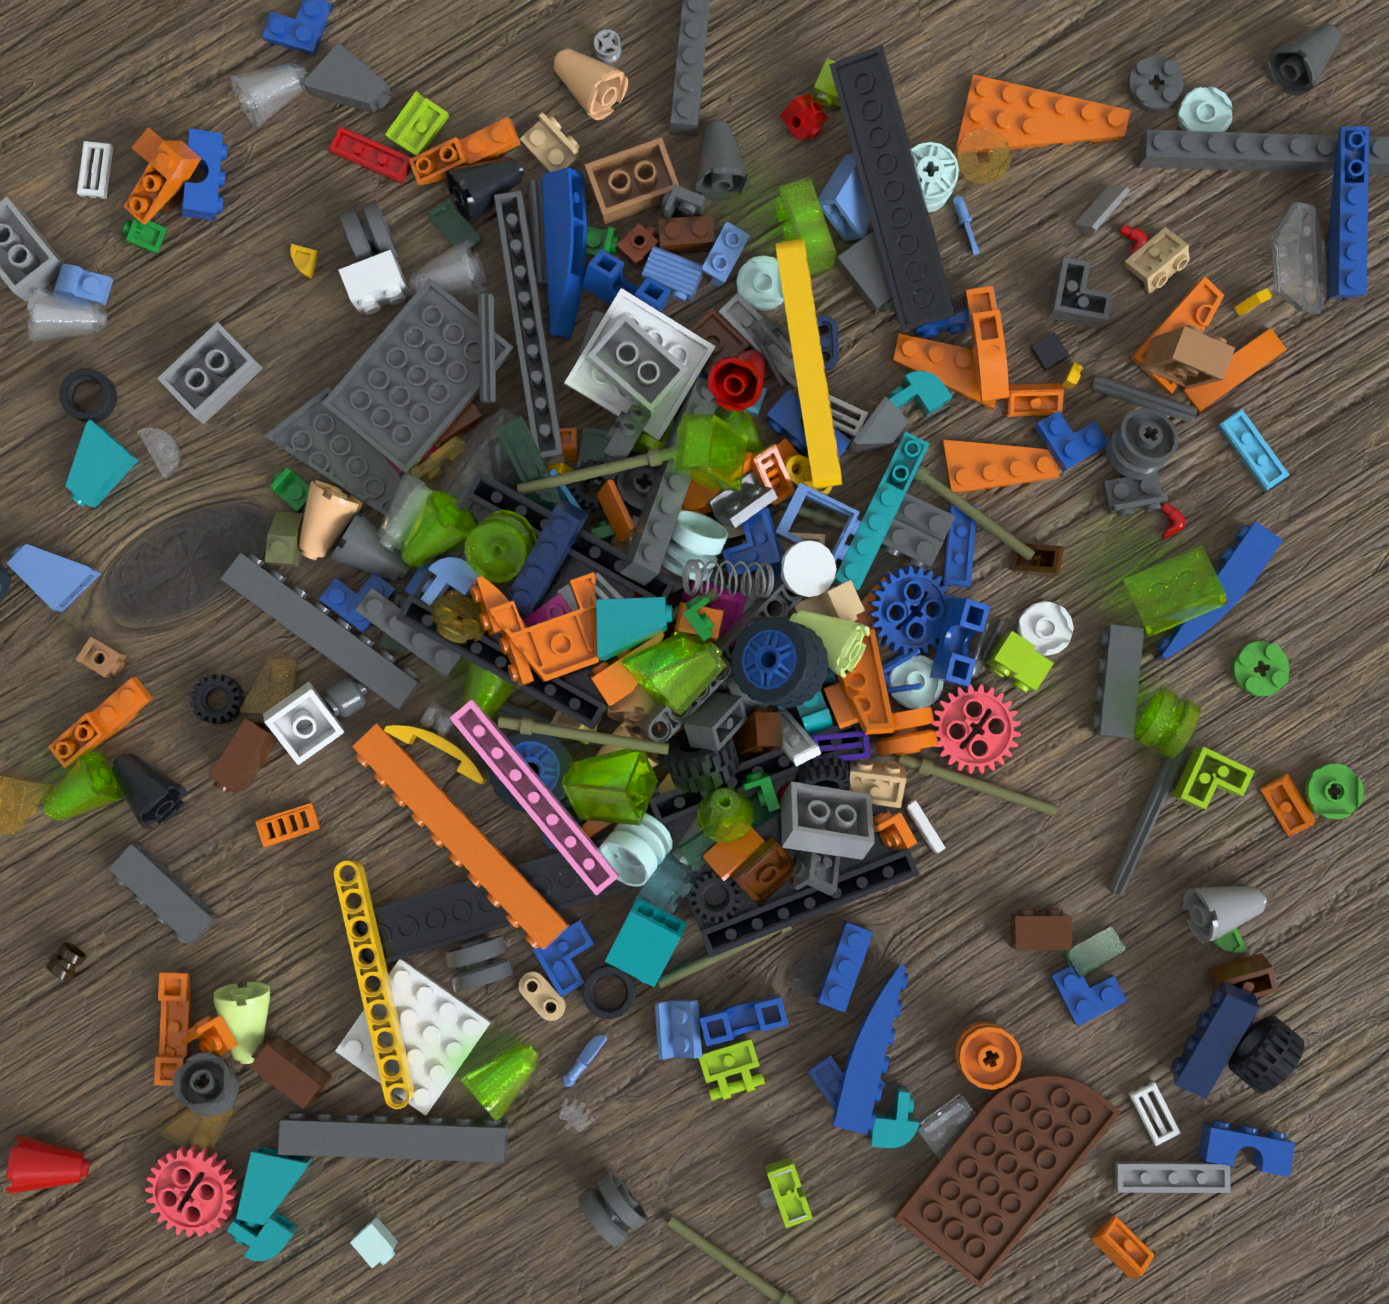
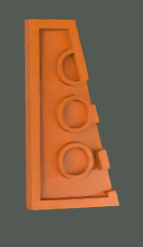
[1130,276,1224,395]
[892,334,996,411]
[942,440,1060,494]
[835,629,895,735]

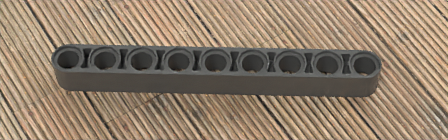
[640,574,804,742]

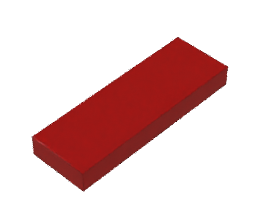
[328,126,412,185]

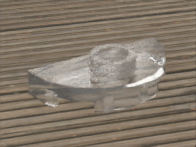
[138,428,180,479]

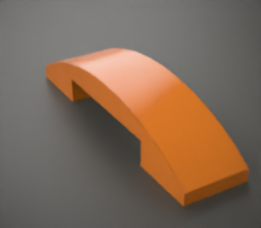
[1183,328,1287,413]
[154,972,192,1086]

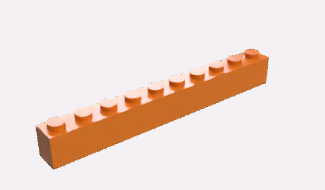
[352,723,570,949]

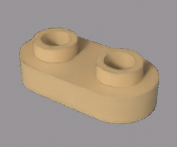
[519,971,566,1021]

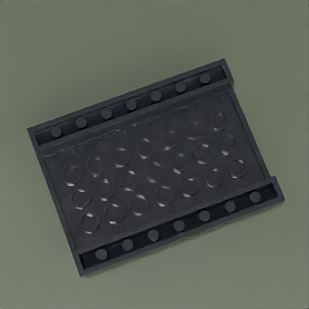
[396,471,676,730]
[649,722,919,958]

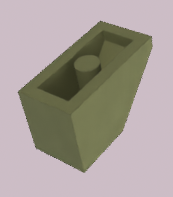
[265,511,304,568]

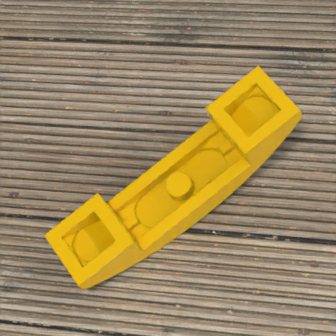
[384,725,487,784]

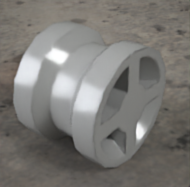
[594,29,621,64]

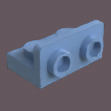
[701,222,750,288]
[655,999,702,1060]

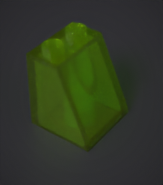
[621,632,727,715]
[562,748,657,826]

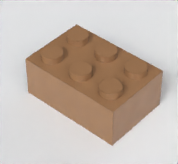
[584,137,679,225]
[1141,325,1235,389]

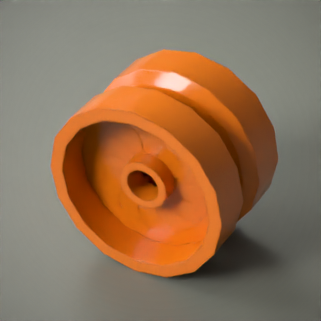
[876,707,938,756]
[954,1021,1022,1090]

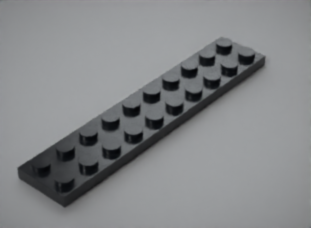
[829,45,957,332]
[356,838,628,963]

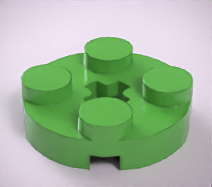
[1231,641,1290,696]
[1305,764,1364,819]

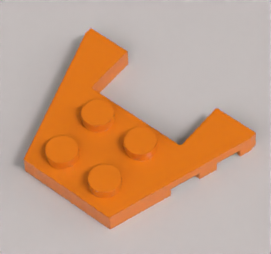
[488,572,599,682]

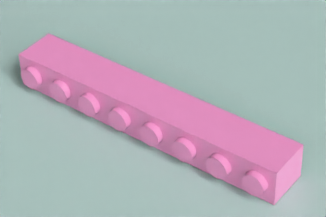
[450,700,620,896]

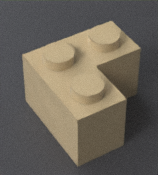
[788,580,865,622]

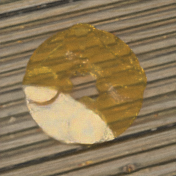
[956,128,1011,184]
[431,590,486,643]

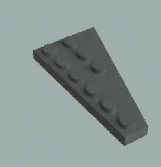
[264,386,430,531]

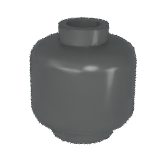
[324,677,367,717]

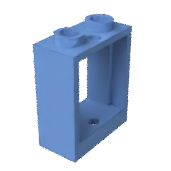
[775,483,861,562]

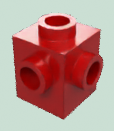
[779,93,829,141]

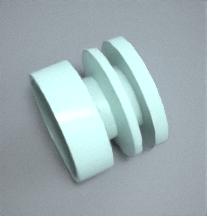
[912,142,959,212]
[662,510,729,581]
[599,811,673,887]

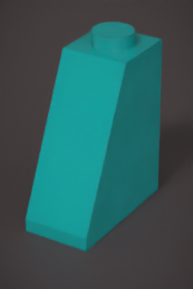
[65,420,139,508]
[596,597,673,661]
[236,1146,312,1227]

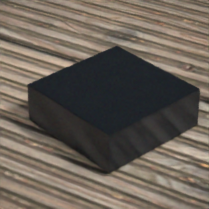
[1030,332,1069,371]

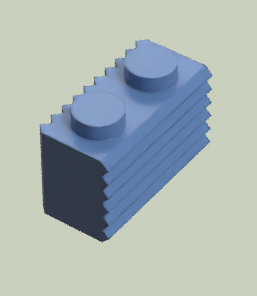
[641,246,704,302]

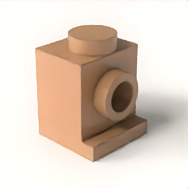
[76,637,127,679]

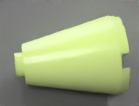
[790,610,870,677]
[213,982,271,1064]

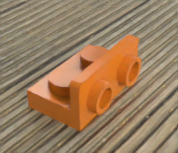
[873,811,917,850]
[181,1015,238,1057]

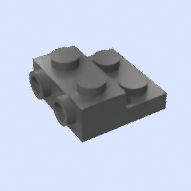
[602,404,651,480]
[882,492,955,569]

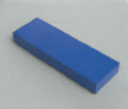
[942,503,977,588]

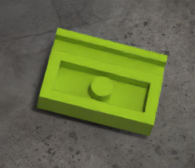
[385,91,449,157]

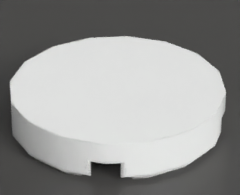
[781,541,836,597]
[1017,601,1074,656]

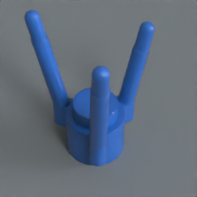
[882,648,922,694]

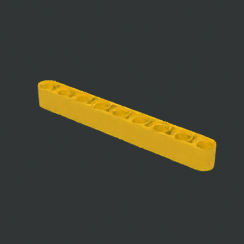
[776,238,842,489]
[334,860,415,1109]

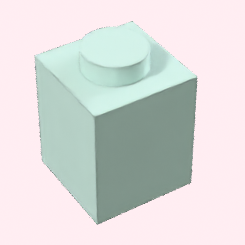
[350,1216,398,1268]

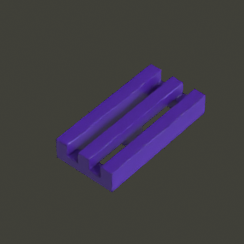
[811,731,871,761]

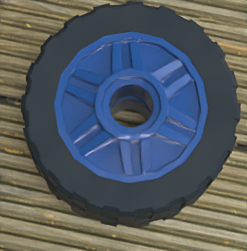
[731,617,829,708]
[489,730,576,813]

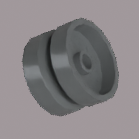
[340,200,399,262]
[1106,408,1178,480]
[443,935,514,992]
[578,1171,648,1248]

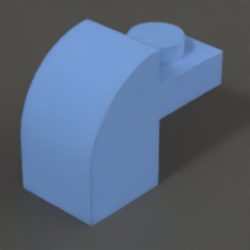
[54,264,113,306]
[421,557,485,607]

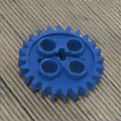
[867,566,953,655]

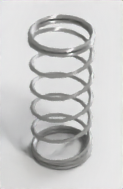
[683,559,774,599]

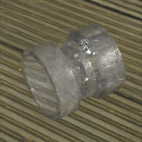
[420,701,456,737]

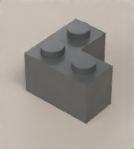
[1048,257,1113,328]

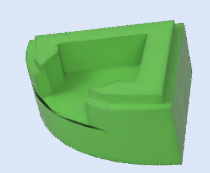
[1212,928,1248,953]

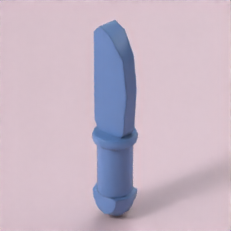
[953,196,980,255]
[562,1035,607,1087]

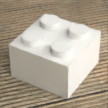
[339,250,411,315]
[263,682,344,765]

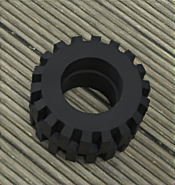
[664,729,740,792]
[1228,1015,1305,1093]

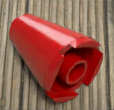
[708,349,766,412]
[6,1135,90,1194]

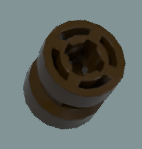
[46,942,87,981]

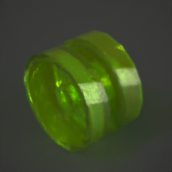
[464,510,537,583]
[1134,687,1201,759]

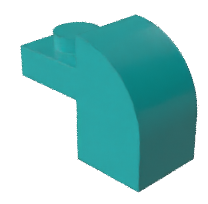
[889,371,952,417]
[796,690,834,736]
[869,1087,919,1148]
[227,1211,299,1261]

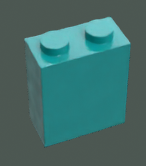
[605,897,687,987]

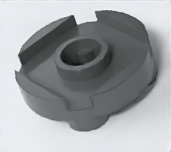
[1127,56,1183,112]

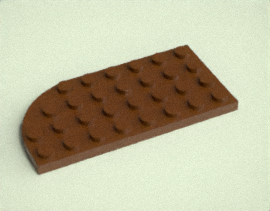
[893,1074,1121,1289]

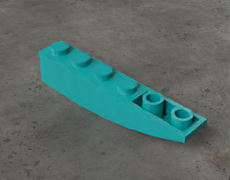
[832,431,930,592]

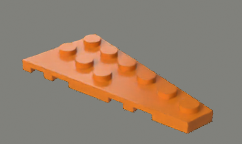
[954,74,1131,155]

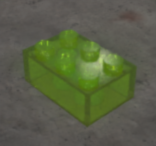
[773,177,836,277]
[674,414,748,491]
[1123,545,1228,637]

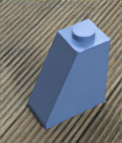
[816,153,870,241]
[6,544,101,612]

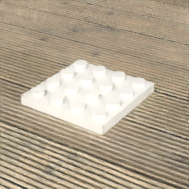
[564,288,716,441]
[335,959,492,1116]

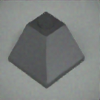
[848,396,909,454]

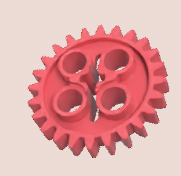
[930,684,1021,774]
[145,1145,238,1237]

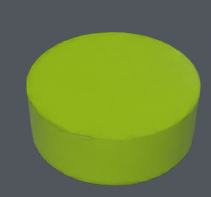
[637,432,665,450]

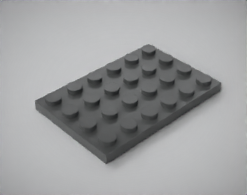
[322,278,515,475]

